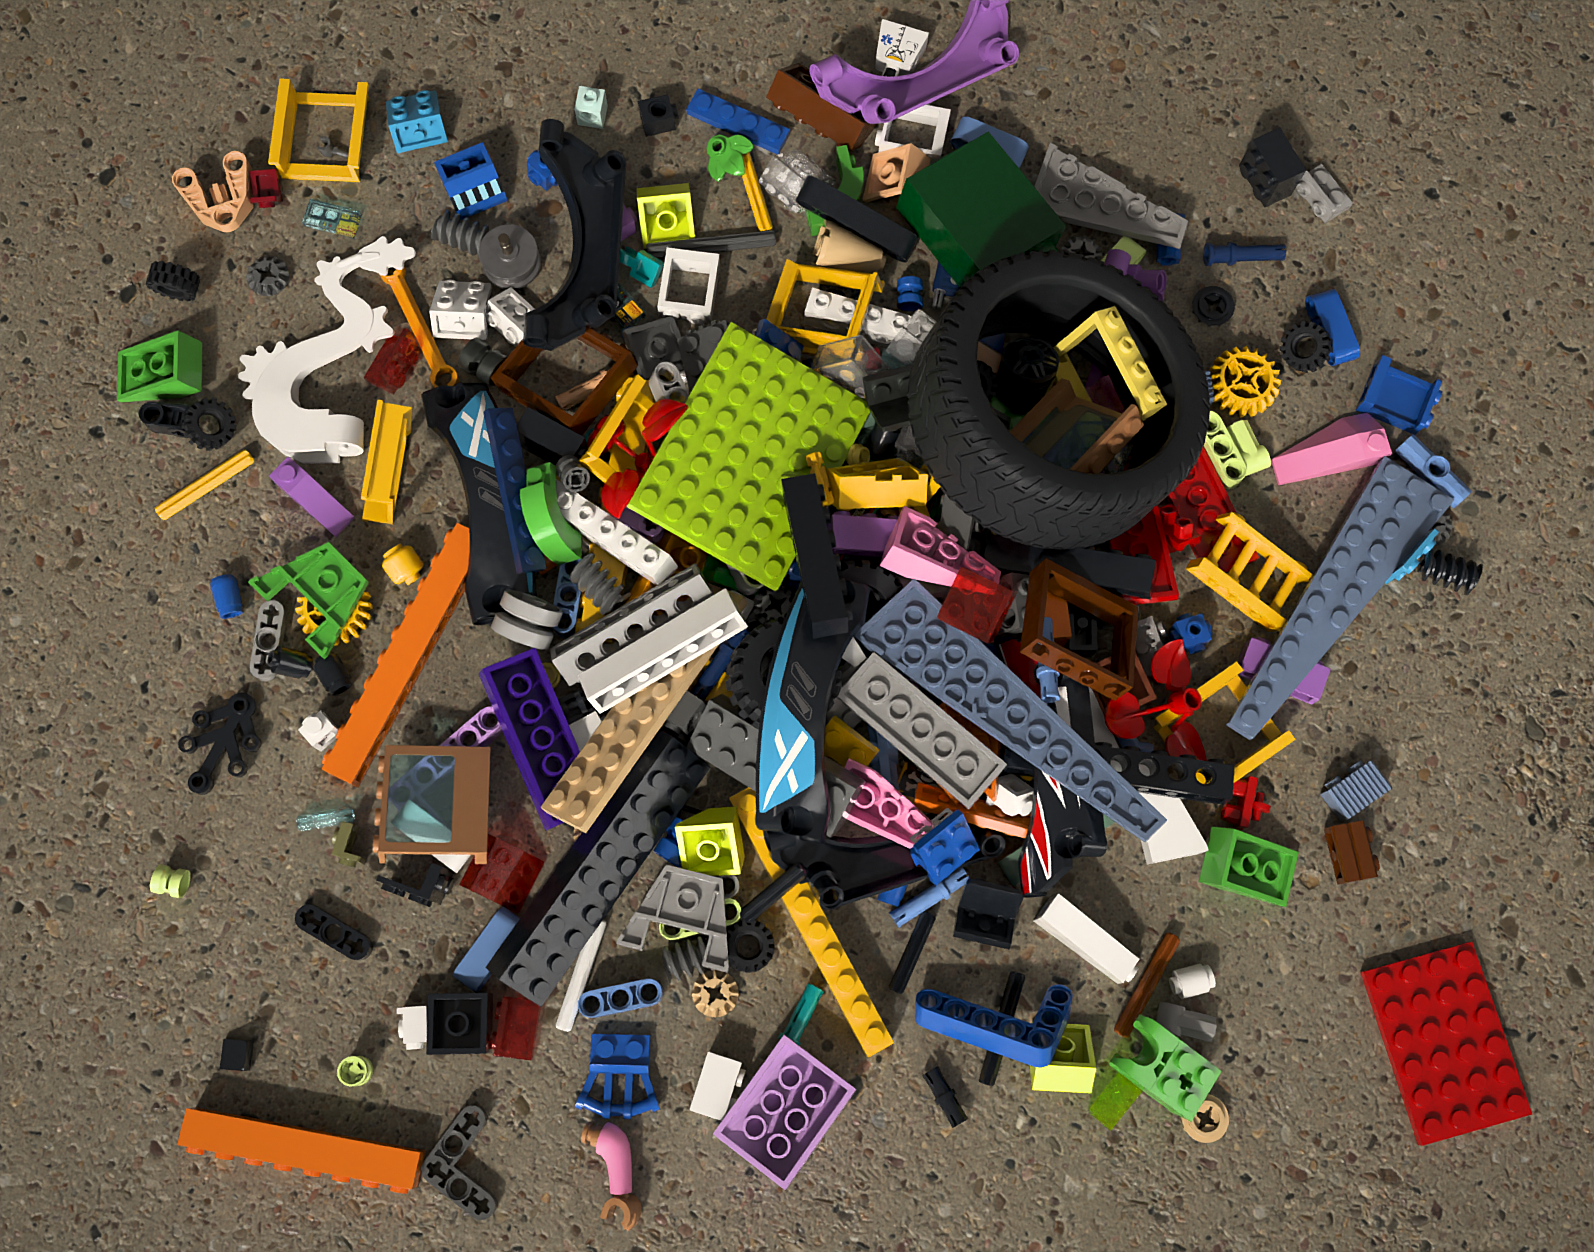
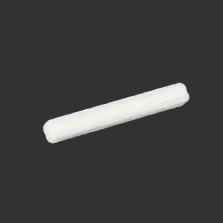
[556,920,606,1032]

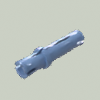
[1036,617,1060,703]
[889,867,970,928]

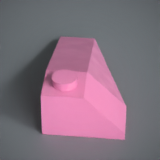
[1271,413,1392,485]
[880,506,1001,595]
[845,758,934,848]

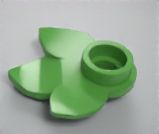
[706,135,754,182]

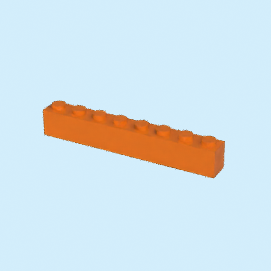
[177,1107,426,1194]

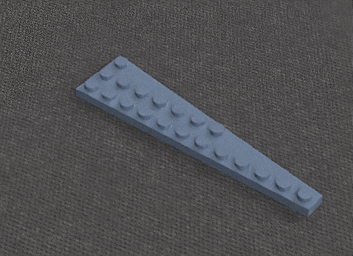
[1226,456,1454,740]
[854,579,1167,843]

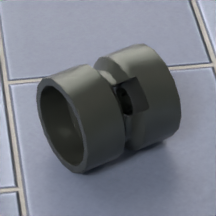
[458,337,507,387]

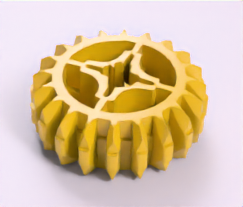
[1209,346,1281,418]
[295,592,373,646]

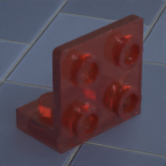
[364,328,420,395]
[937,567,1018,644]
[459,834,544,913]

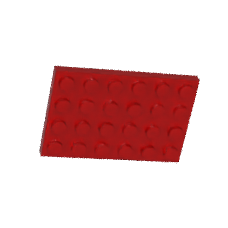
[1360,942,1532,1146]

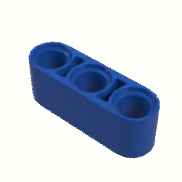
[1305,289,1360,366]

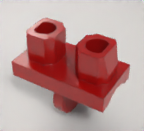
[1159,504,1201,553]
[1220,776,1271,831]

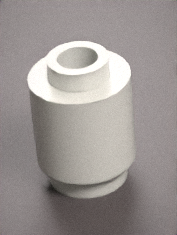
[1169,963,1215,999]

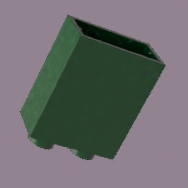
[896,131,1066,288]

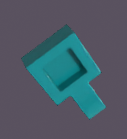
[620,246,664,288]

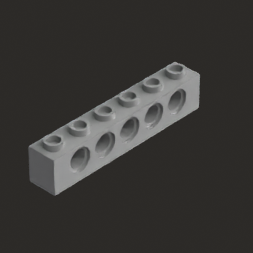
[550,563,714,686]

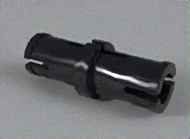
[922,1066,969,1128]

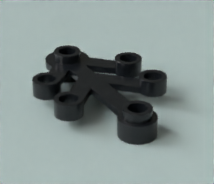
[178,693,262,795]

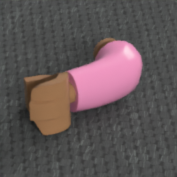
[581,1121,642,1232]

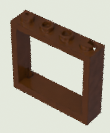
[491,325,638,436]
[1020,558,1139,700]

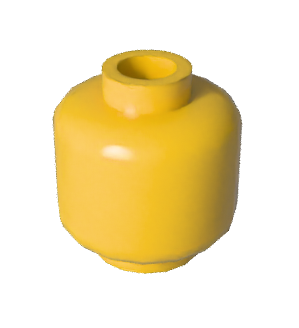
[382,543,424,586]

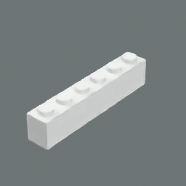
[578,588,748,714]

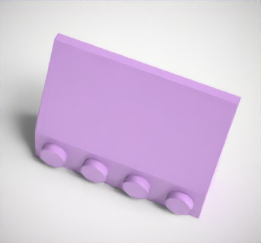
[713,1035,856,1190]

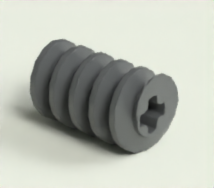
[431,209,489,257]
[570,553,631,615]
[662,936,715,983]

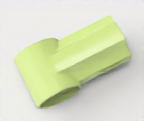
[1227,420,1271,476]

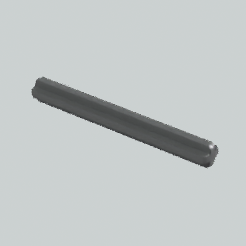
[646,231,776,258]

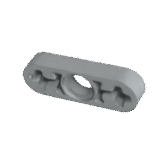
[250,600,288,681]

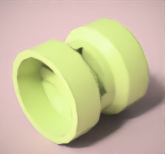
[150,864,190,899]
[337,1056,373,1087]

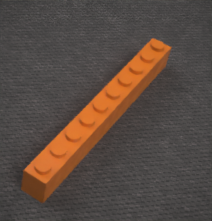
[322,523,470,788]

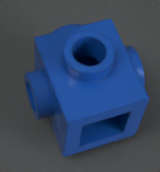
[527,150,558,191]
[1169,612,1212,655]

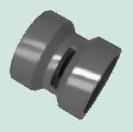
[556,455,590,492]

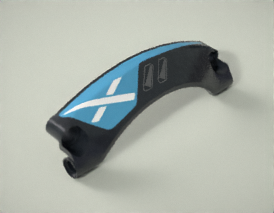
[421,382,537,625]
[755,581,871,844]

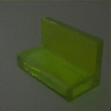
[1087,1072,1142,1131]

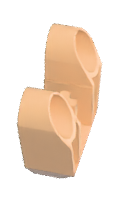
[172,151,254,232]

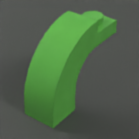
[806,145,864,237]
[520,462,582,565]

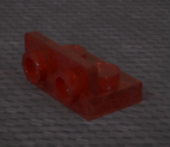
[490,996,541,1061]

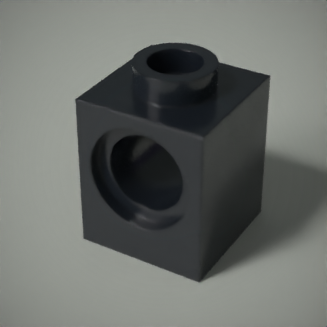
[638,94,679,137]

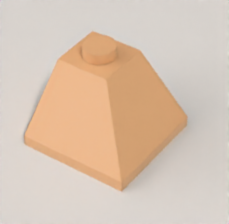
[863,143,931,203]

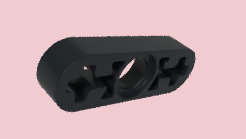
[295,904,373,961]

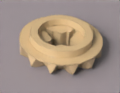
[692,970,739,1017]
[1180,1094,1229,1143]

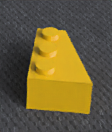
[826,458,928,511]

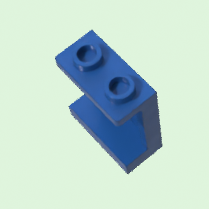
[1356,355,1443,435]

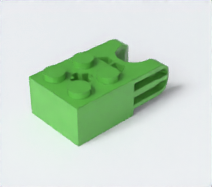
[1109,1014,1222,1122]

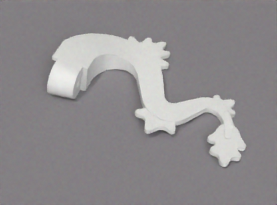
[238,236,416,464]

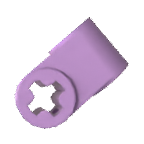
[612,504,664,544]

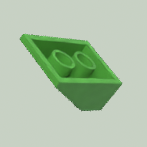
[117,331,202,402]
[1199,827,1299,907]

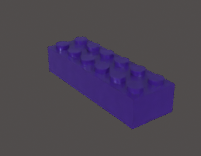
[478,648,580,831]

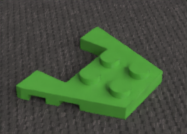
[248,542,369,659]

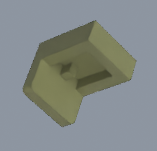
[331,821,367,868]

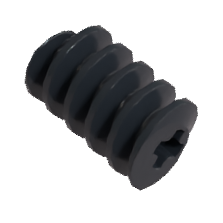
[1417,548,1483,595]

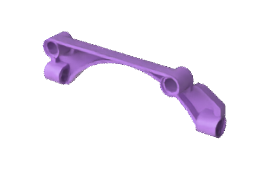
[810,0,1019,124]

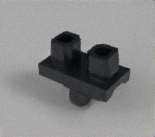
[558,687,598,725]

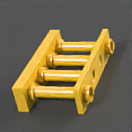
[1186,512,1313,632]

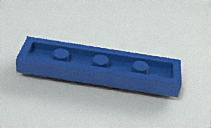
[686,88,790,155]

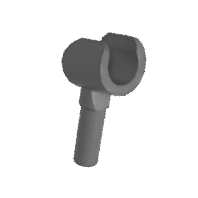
[316,136,349,159]

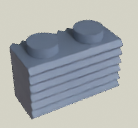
[1320,760,1393,822]

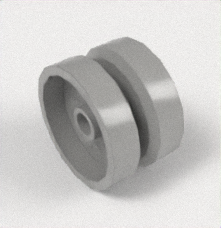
[491,589,563,650]

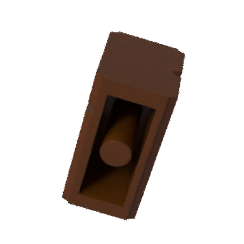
[1324,820,1380,885]

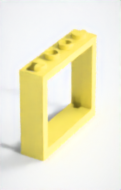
[1053,306,1167,451]

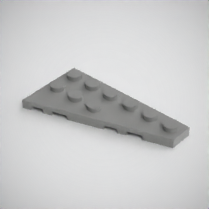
[1035,142,1188,249]

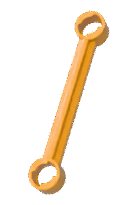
[378,266,460,388]

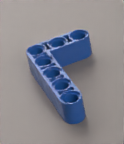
[915,984,1073,1068]

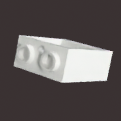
[875,105,951,165]
[657,248,720,325]

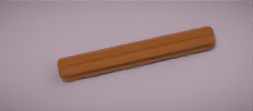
[1114,932,1180,1038]

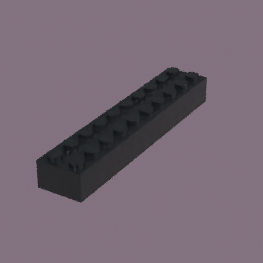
[485,730,711,1007]

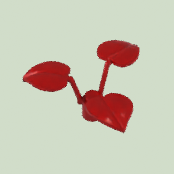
[587,399,689,519]
[1104,639,1207,761]

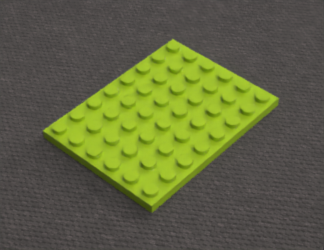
[627,322,870,592]

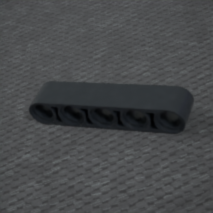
[795,176,919,263]

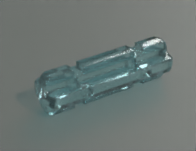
[296,806,354,831]

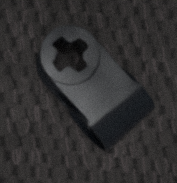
[139,401,190,438]

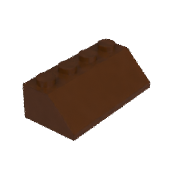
[766,63,880,151]

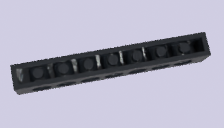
[1000,742,1234,805]

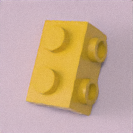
[824,716,880,768]

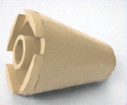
[811,219,886,274]

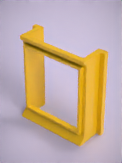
[268,79,369,182]
[766,259,885,363]
[578,374,654,483]
[361,400,413,525]
[1153,661,1295,784]

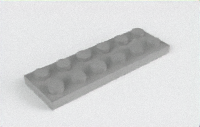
[837,652,1007,810]

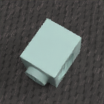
[574,86,608,129]

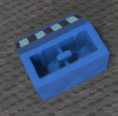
[434,142,508,220]

